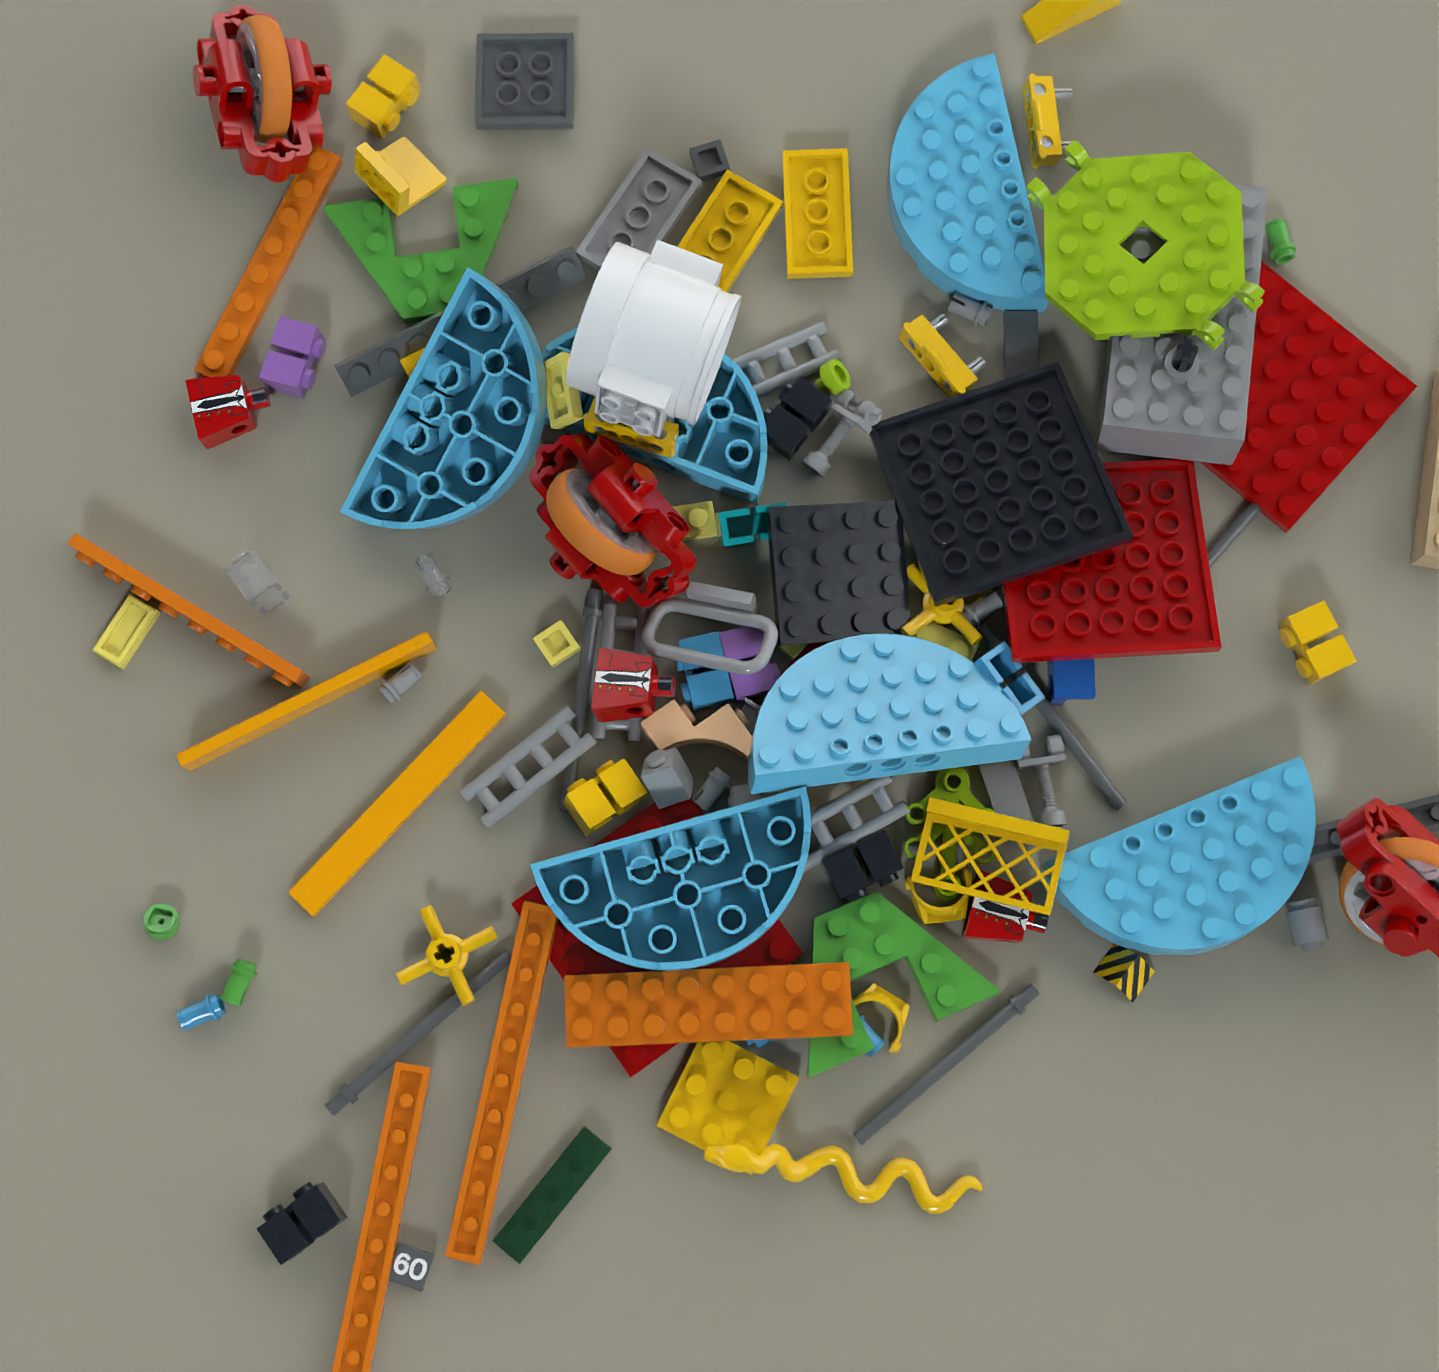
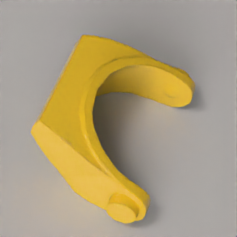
[904,868,973,925]
[852,982,910,1054]

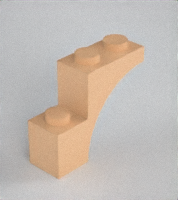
[640,699,752,762]

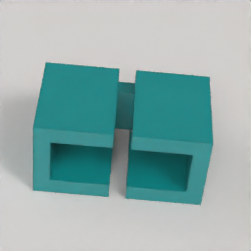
[714,502,786,547]

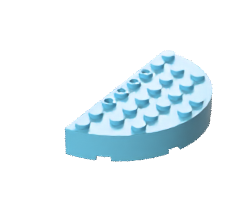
[887,53,1049,313]
[340,267,547,529]
[542,327,767,506]
[748,634,1031,794]
[1039,756,1316,955]
[530,786,811,971]

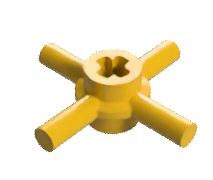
[900,563,982,646]
[396,905,498,1006]

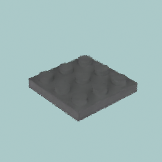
[475,33,574,130]

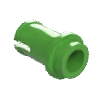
[1265,219,1297,264]
[220,958,257,1006]

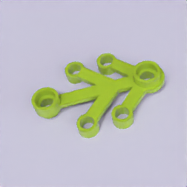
[903,767,995,901]

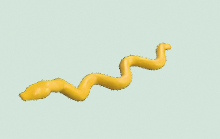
[703,1143,983,1214]

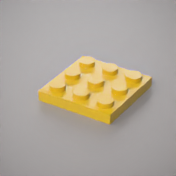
[656,1041,800,1175]

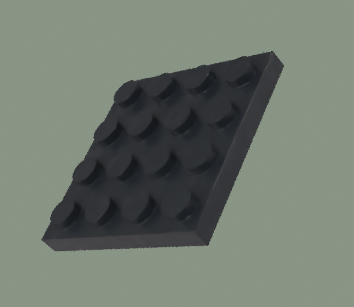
[766,500,911,646]

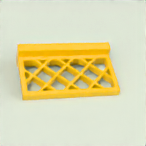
[911,797,1070,916]

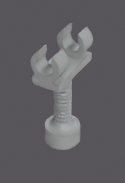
[802,389,882,477]
[1014,734,1067,827]

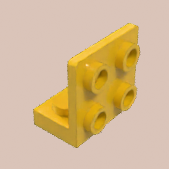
[354,137,446,216]

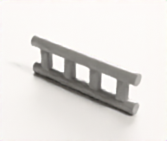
[732,320,842,397]
[593,604,651,743]
[460,705,597,829]
[803,776,910,873]

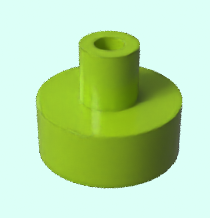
[816,359,851,395]

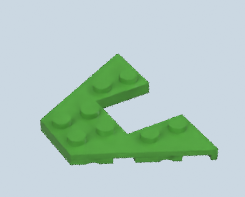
[323,177,518,324]
[806,892,1000,1079]

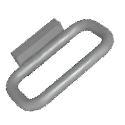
[641,581,778,675]

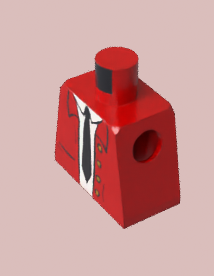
[185,375,271,449]
[591,648,676,722]
[961,870,1049,943]

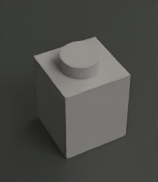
[641,747,694,809]

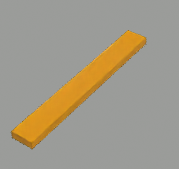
[176,632,437,771]
[288,691,507,917]

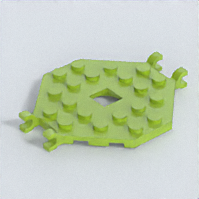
[1026,140,1265,351]

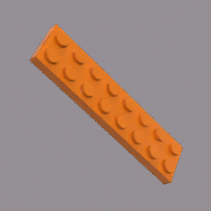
[564,962,853,1048]

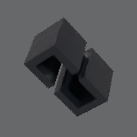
[763,376,832,461]
[821,830,904,903]
[256,1182,348,1265]

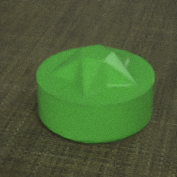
[142,903,180,940]

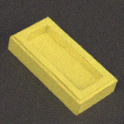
[92,593,161,670]

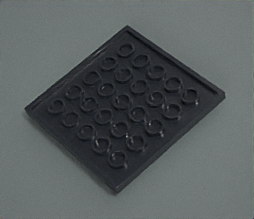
[869,361,1133,607]

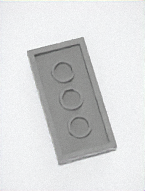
[576,148,702,271]

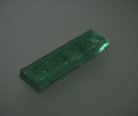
[492,1126,612,1264]

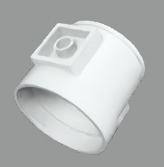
[566,240,742,437]

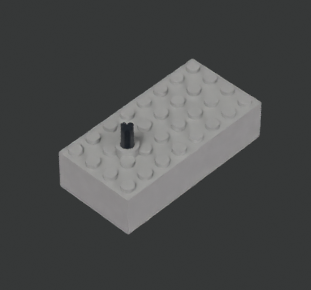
[1096,184,1268,465]

